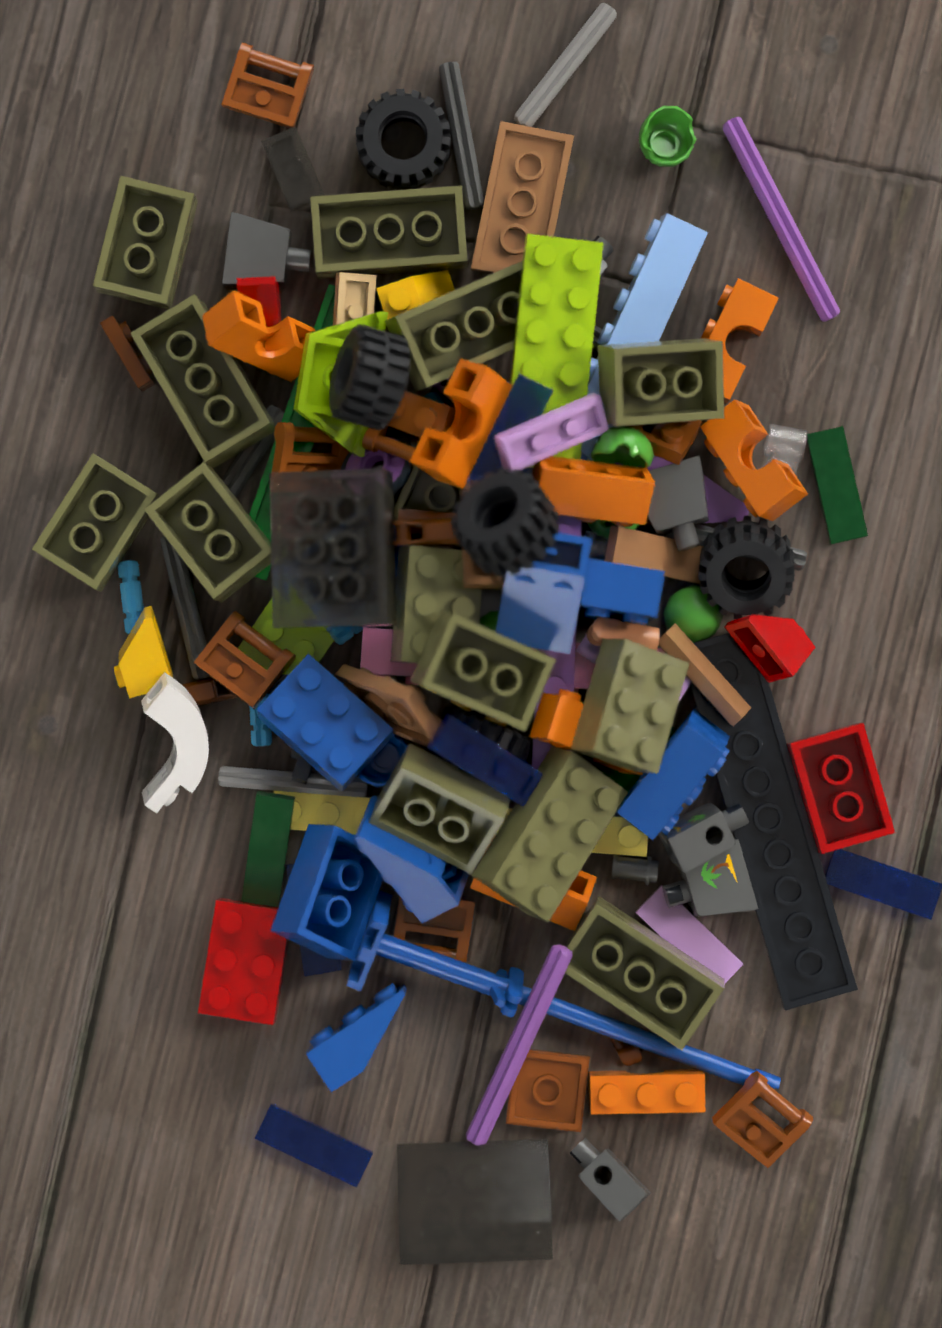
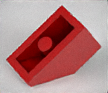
[237,276,281,327]
[724,615,816,683]

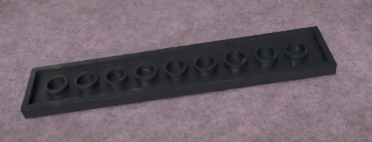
[690,633,858,1011]

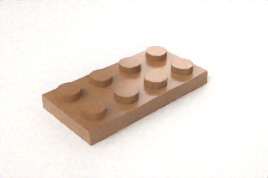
[471,121,574,274]

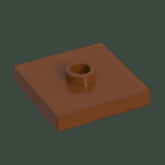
[506,1049,590,1132]

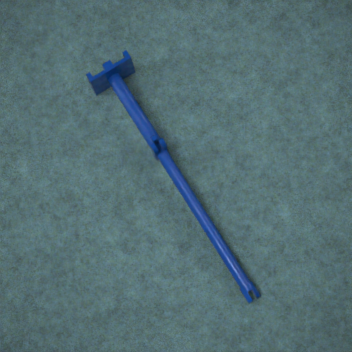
[346,890,781,1089]

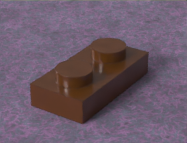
[100,315,155,392]

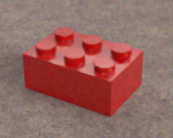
[787,723,895,854]
[198,898,289,1025]

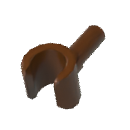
[608,1037,642,1066]

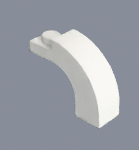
[141,672,209,814]

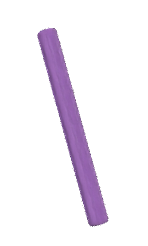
[723,117,840,322]
[466,944,572,1146]

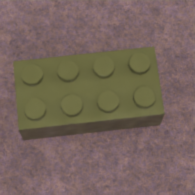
[310,185,468,279]
[385,261,523,392]
[130,294,276,468]
[471,746,628,922]
[565,896,725,1051]

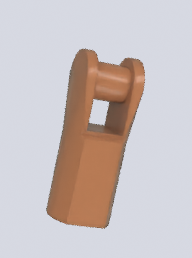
[586,617,660,651]

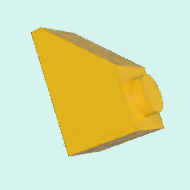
[376,270,455,320]
[114,605,173,699]

